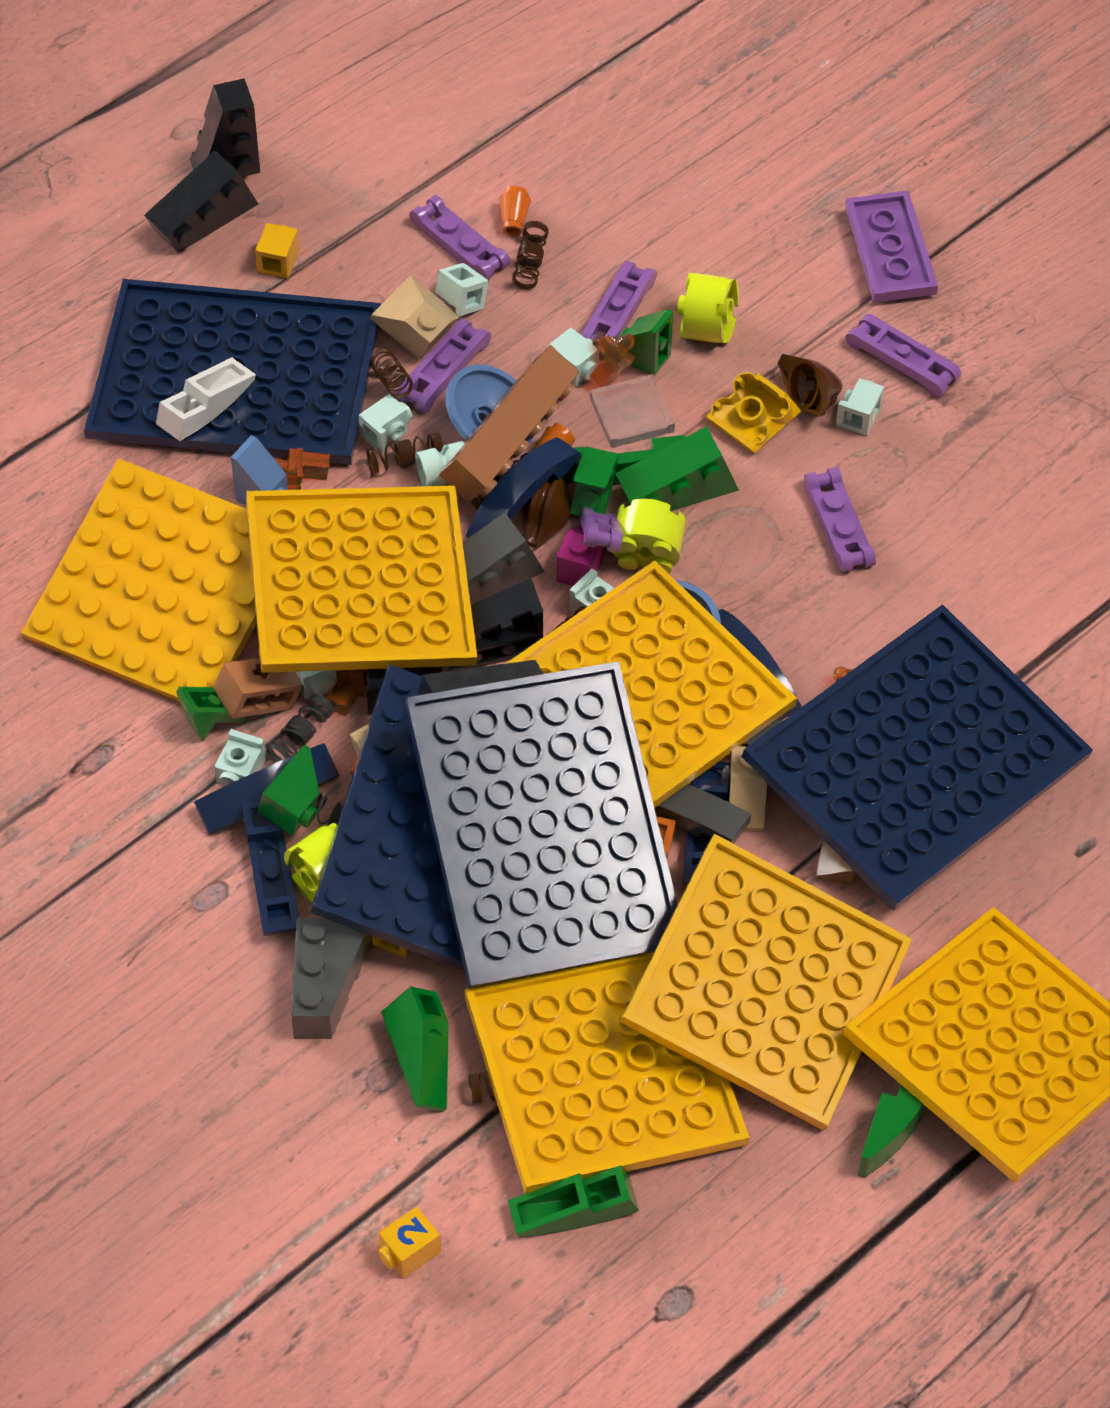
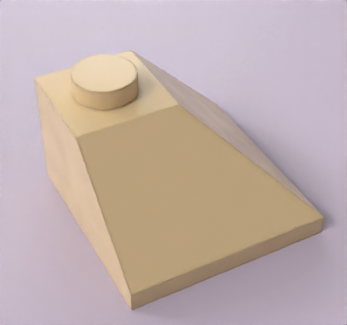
[370,275,460,360]

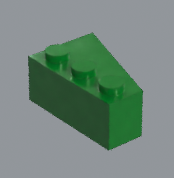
[616,426,739,511]

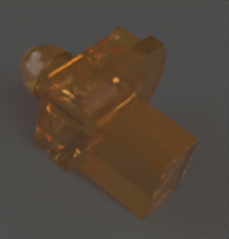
[590,334,635,387]
[275,448,330,490]
[327,669,368,717]

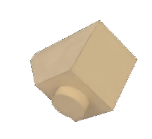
[729,746,767,832]

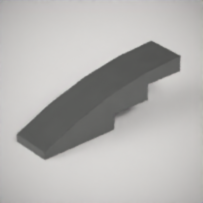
[654,784,751,844]

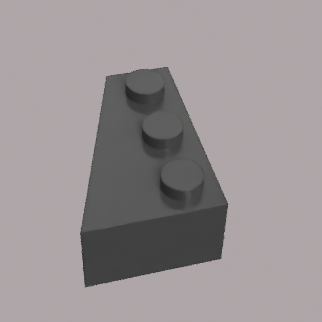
[463,513,545,604]
[291,918,372,1039]

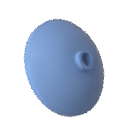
[445,364,534,444]

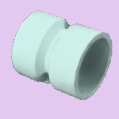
[415,441,464,486]

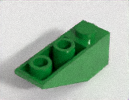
[381,986,449,1112]

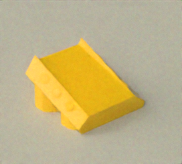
[705,372,801,453]

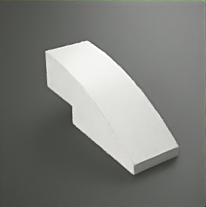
[156,358,256,441]

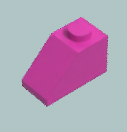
[556,526,607,586]

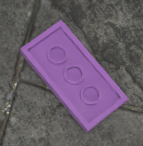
[845,191,938,303]

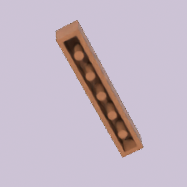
[439,344,579,503]

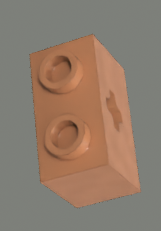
[213,658,303,719]

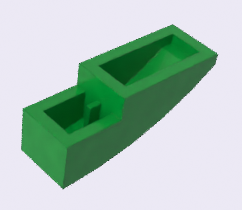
[858,1085,927,1178]
[508,1165,639,1237]

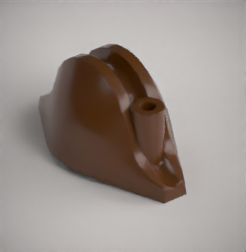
[778,354,843,416]
[521,476,572,548]

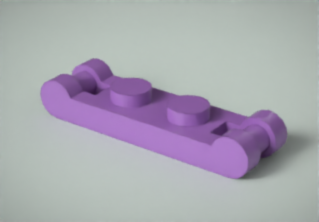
[409,195,511,279]
[581,260,657,357]
[845,314,961,398]
[396,318,491,414]
[804,467,876,573]
[578,507,623,553]

